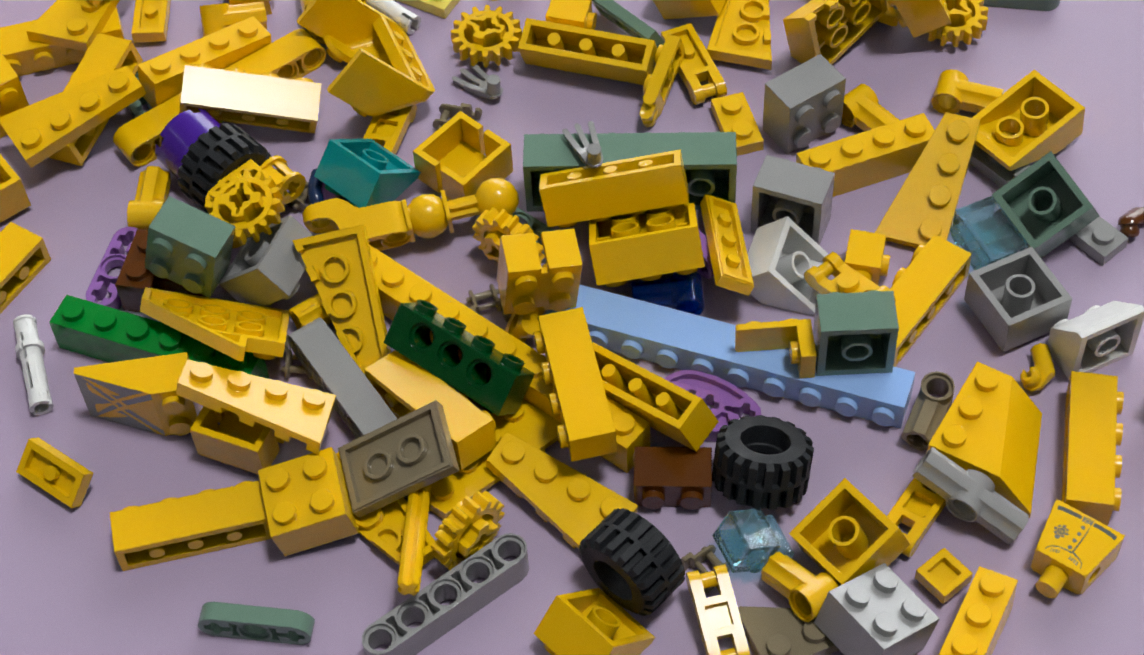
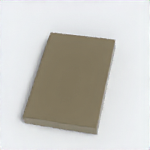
[338,400,460,518]

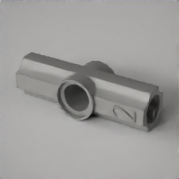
[912,447,1029,544]

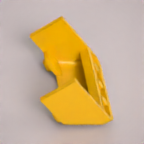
[296,0,435,117]

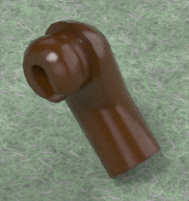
[1118,207,1144,237]

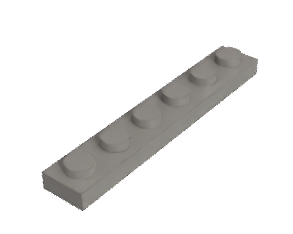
[969,144,1129,266]

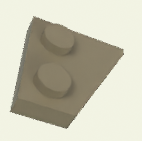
[738,606,839,655]

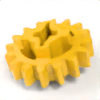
[925,0,989,47]
[451,5,522,68]
[205,170,285,245]
[472,207,545,263]
[431,490,505,570]

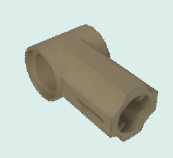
[901,371,955,451]

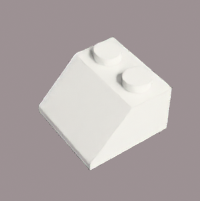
[748,216,828,316]
[1047,301,1144,380]

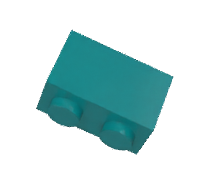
[314,139,421,208]

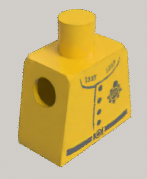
[1031,499,1125,599]

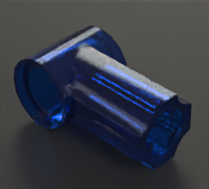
[632,272,705,315]

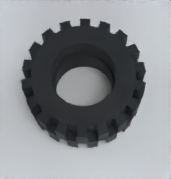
[177,123,273,214]
[712,415,814,510]
[579,508,685,616]

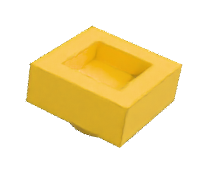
[915,548,973,604]

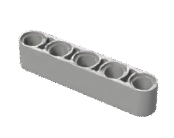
[287,318,397,439]
[362,533,529,655]

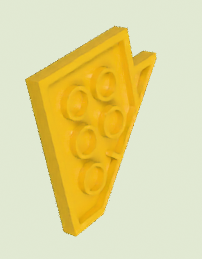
[140,287,290,361]

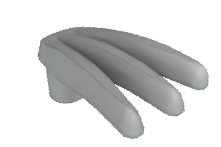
[452,63,503,100]
[562,121,603,169]

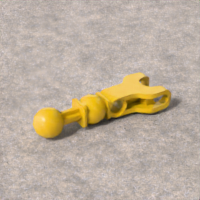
[302,178,519,251]

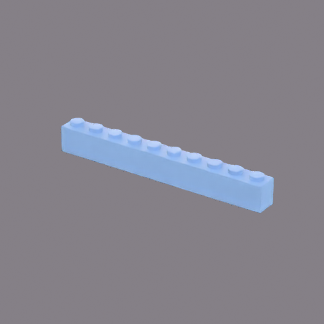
[546,285,916,429]

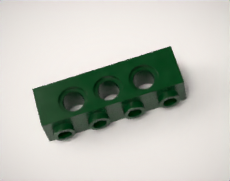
[383,300,535,416]

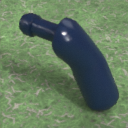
[308,168,324,204]

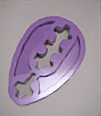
[664,370,761,442]

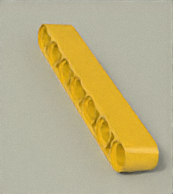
[113,29,326,167]

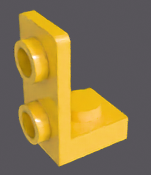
[735,318,817,378]

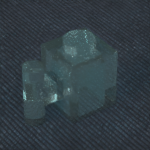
[712,509,794,573]

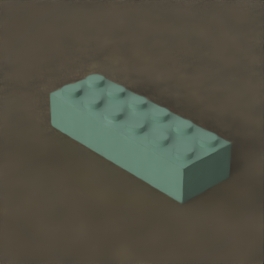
[523,131,737,212]

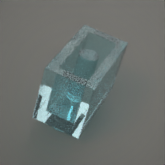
[950,196,1030,270]

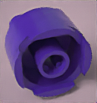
[155,109,221,179]

